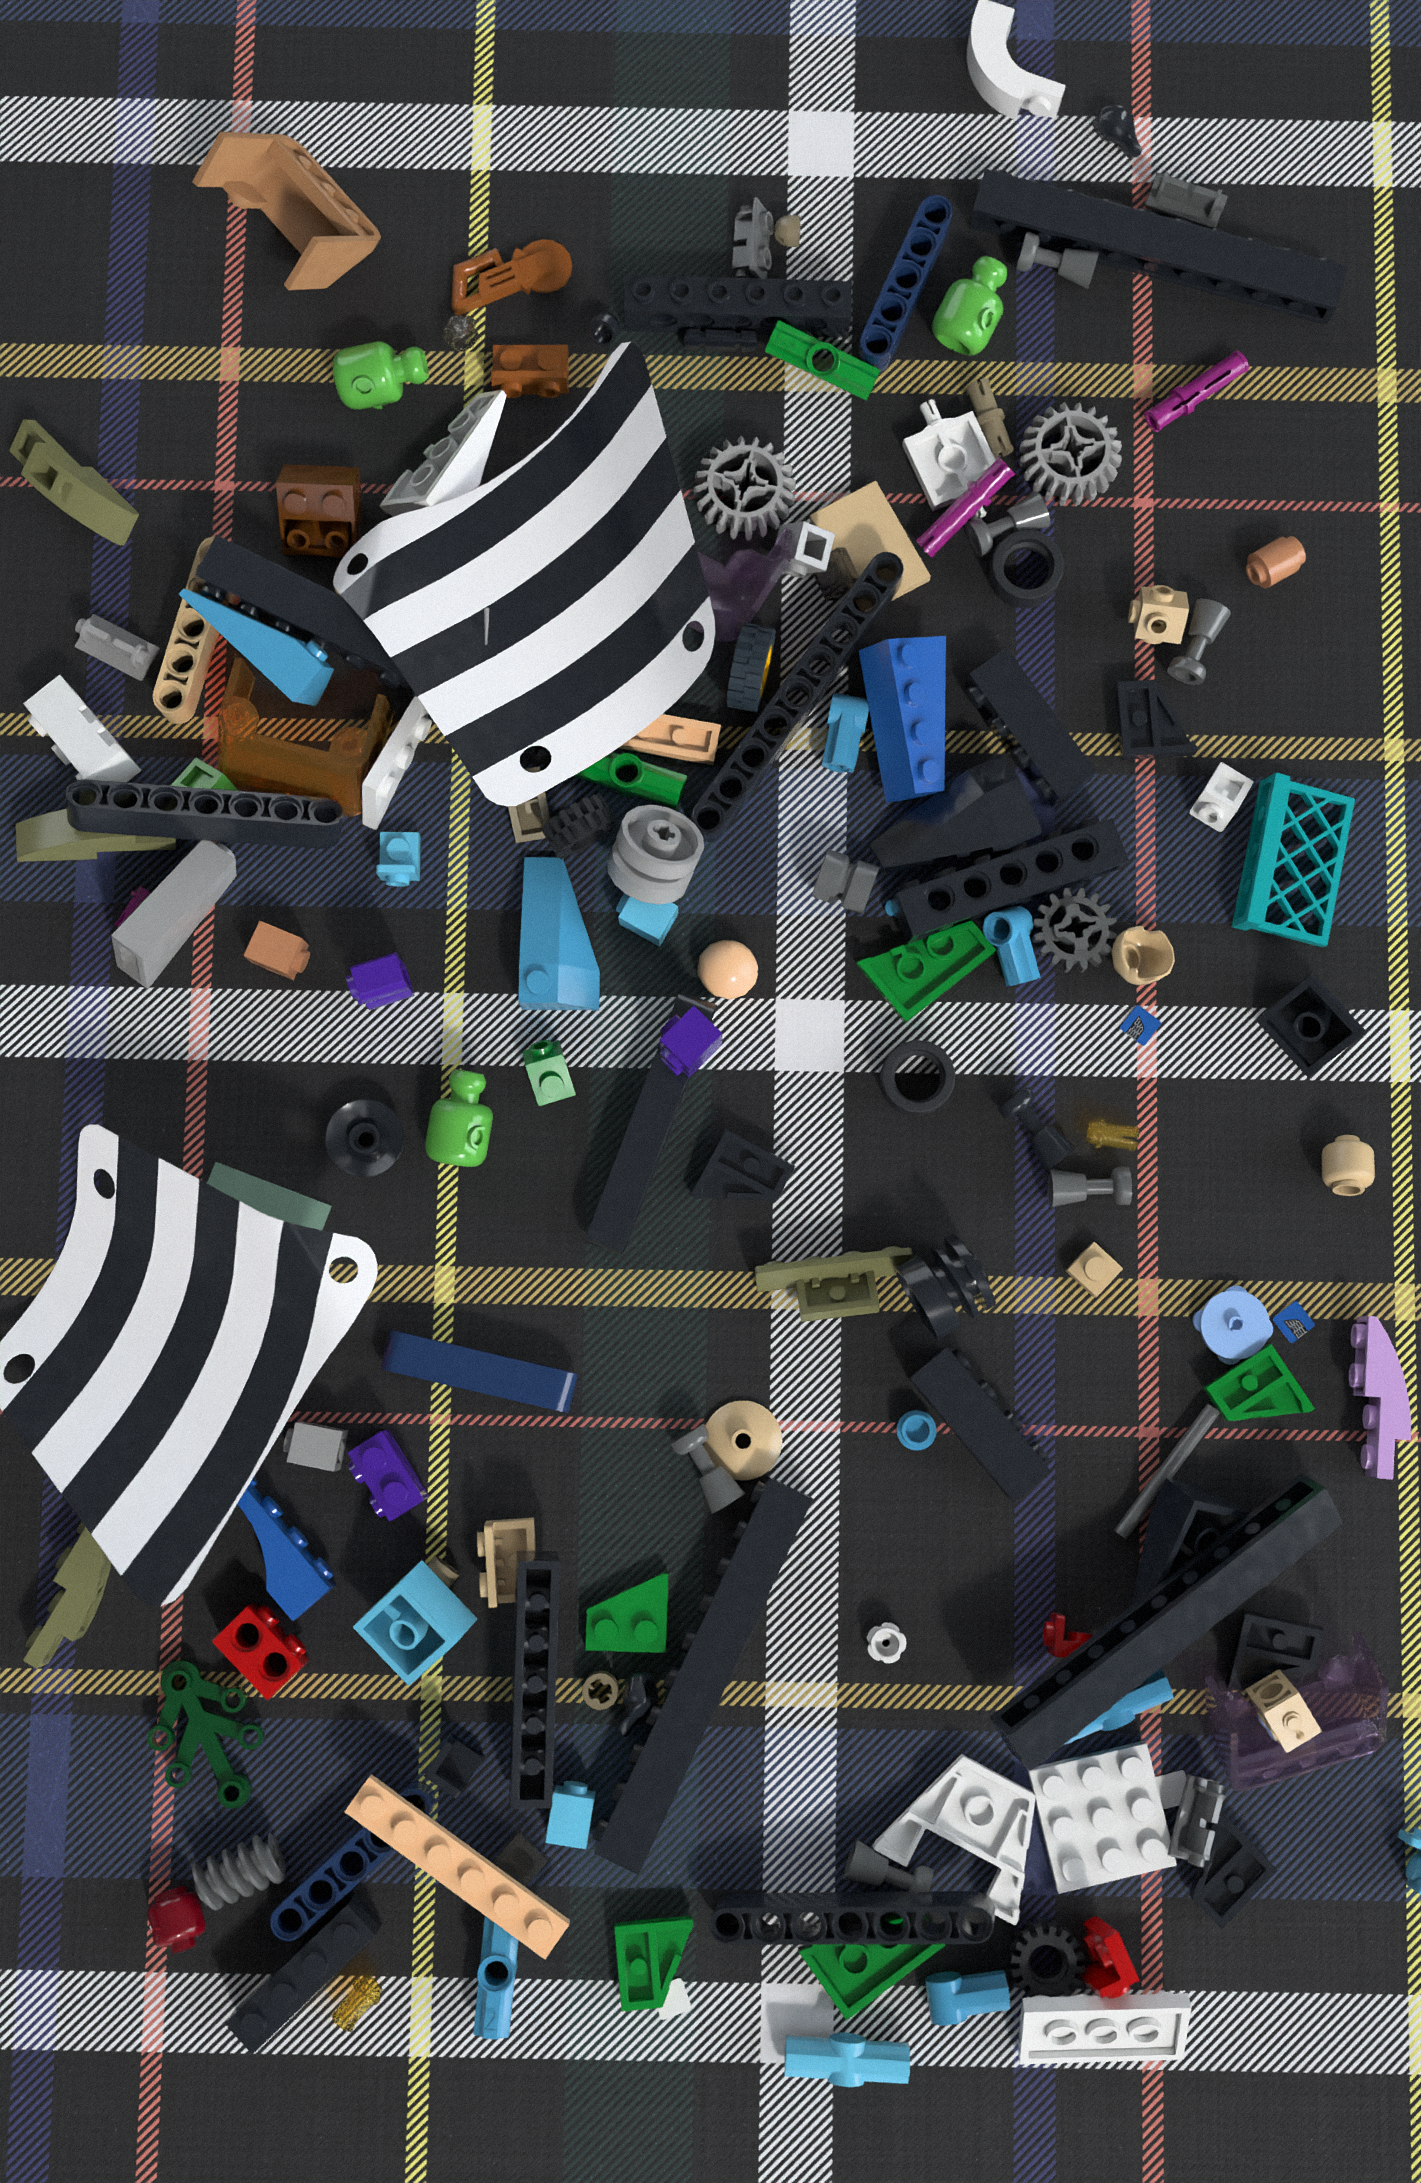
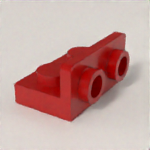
[1080,1916,1139,1999]

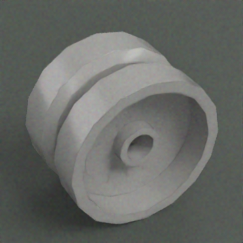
[607,805,704,905]

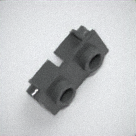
[1145,172,1228,229]
[732,197,774,279]
[1167,1774,1226,1867]

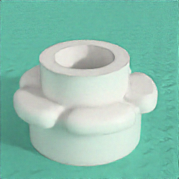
[867,1623,906,1663]

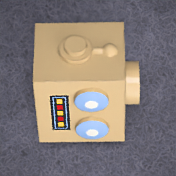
[1245,1669,1322,1753]

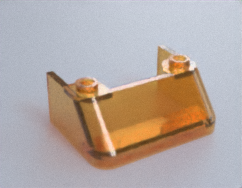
[218,657,394,817]

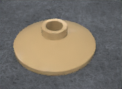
[703,1401,782,1480]

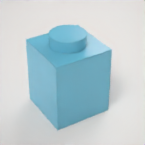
[616,893,678,947]
[545,1781,596,1849]

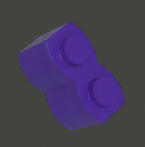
[346,952,415,1010]

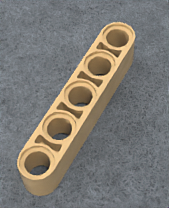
[153,537,229,724]

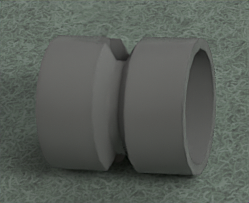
[812,849,879,915]

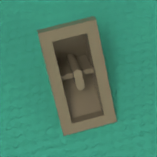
[508,766,551,843]

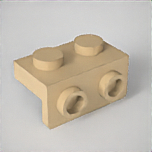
[477,1517,536,1608]

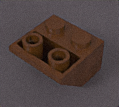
[276,464,362,557]

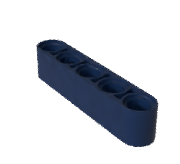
[858,195,953,373]
[380,1330,578,1413]
[270,1781,436,1941]

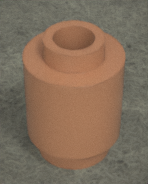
[1246,536,1306,588]

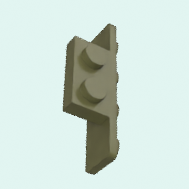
[755,1246,913,1322]

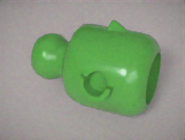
[932,256,1007,356]
[332,341,429,410]
[425,1069,493,1167]

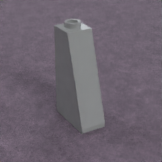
[111,840,236,989]

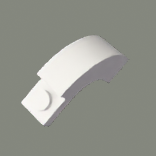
[967,0,1066,120]

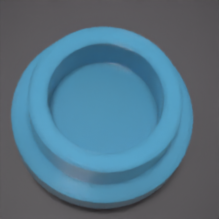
[896,1410,937,1450]

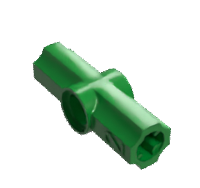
[765,320,880,401]
[573,752,687,809]

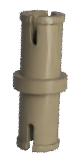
[966,378,1014,459]

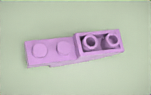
[1349,1316,1411,1479]

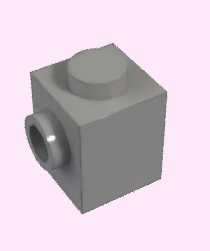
[771,521,835,578]

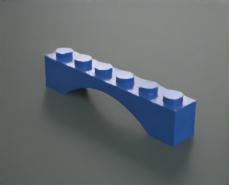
[237,1477,336,1621]

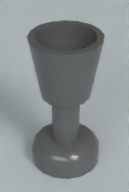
[1016,232,1099,289]
[965,491,1050,557]
[1167,599,1231,685]
[1047,1166,1132,1208]
[670,1424,745,1513]
[843,1839,934,1892]

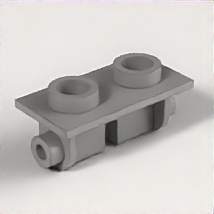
[75,614,160,682]

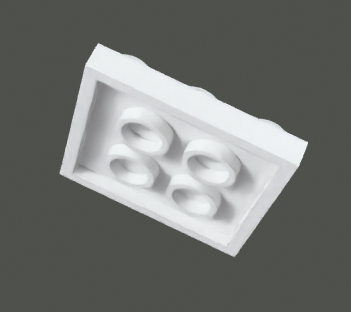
[1027,1741,1177,1894]

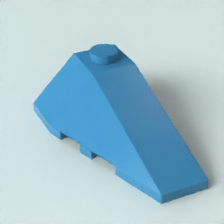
[179,588,334,706]
[519,857,600,1011]

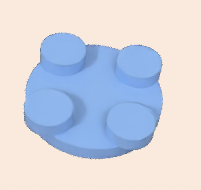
[1193,1286,1273,1365]

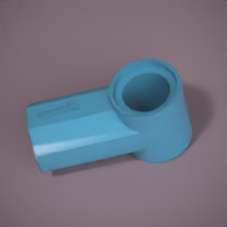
[822,692,869,773]
[983,906,1041,986]
[925,1970,1010,2026]

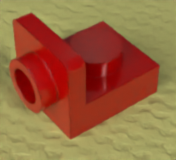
[1042,1613,1093,1658]

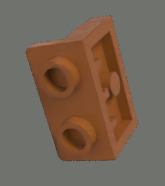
[491,345,569,398]

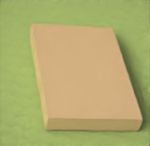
[809,481,931,612]

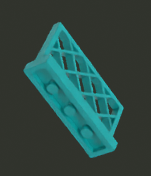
[1232,773,1355,947]

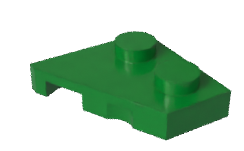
[1203,1344,1315,1421]
[585,1573,669,1653]
[615,1915,693,2012]

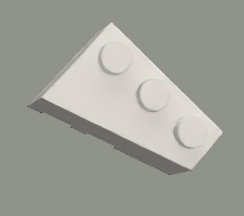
[23,674,141,782]

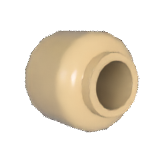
[1322,1135,1375,1196]

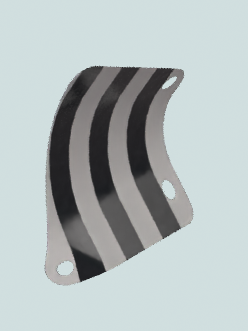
[333,342,715,806]
[0,1124,377,1606]

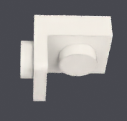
[1189,762,1254,832]

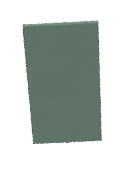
[207,1162,332,1230]

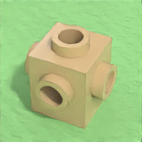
[1128,585,1189,644]

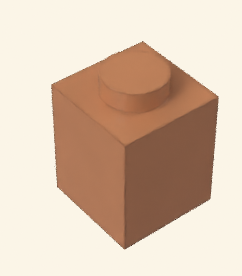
[244,920,310,980]

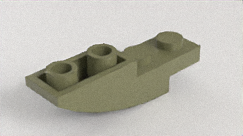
[10,419,139,545]
[16,809,176,862]
[23,1522,111,1669]

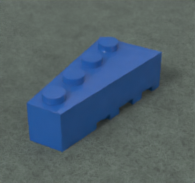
[859,636,946,802]

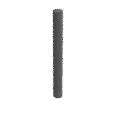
[1113,1403,1220,1540]

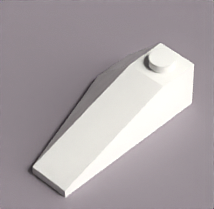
[380,390,507,517]

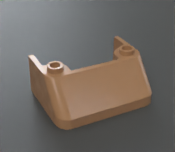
[192,132,381,290]

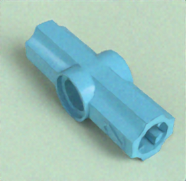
[784,2033,910,2087]

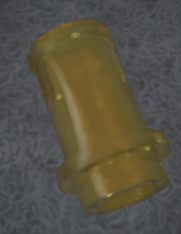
[1086,1117,1139,1151]
[331,1975,383,2032]

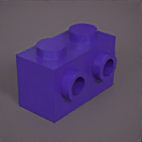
[660,1006,723,1078]
[348,1429,430,1522]

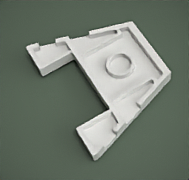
[873,1754,1036,1926]

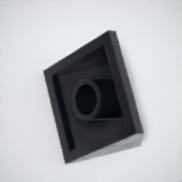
[1256,973,1367,1078]

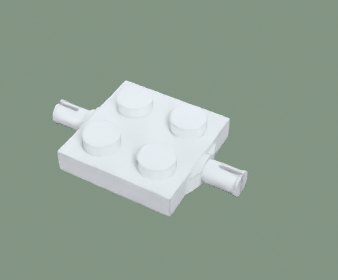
[902,400,996,519]

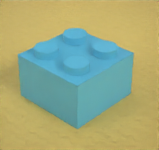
[353,1560,477,1686]

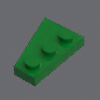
[856,920,996,1024]
[797,1914,945,2020]

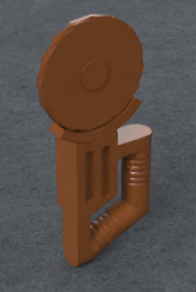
[452,239,573,315]

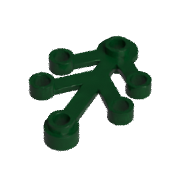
[147,1660,265,1809]

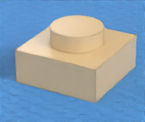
[1066,1242,1123,1298]

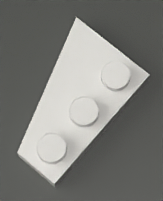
[362,696,432,830]

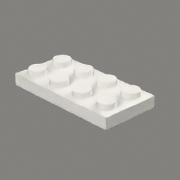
[1017,1992,1191,2064]

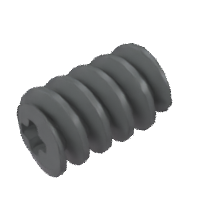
[192,1832,286,1910]

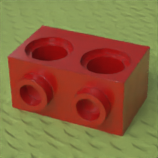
[212,1603,309,1700]

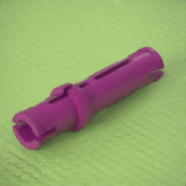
[1144,351,1249,432]
[916,456,1015,558]

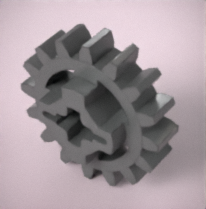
[1032,888,1117,973]

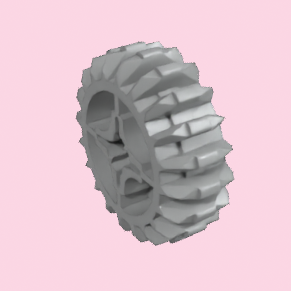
[1019,402,1122,506]
[694,436,796,541]

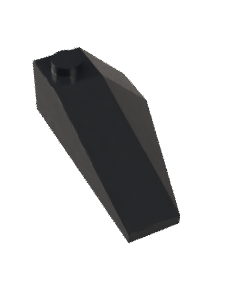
[869,754,1042,873]

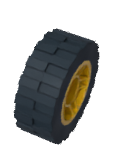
[727,622,776,713]

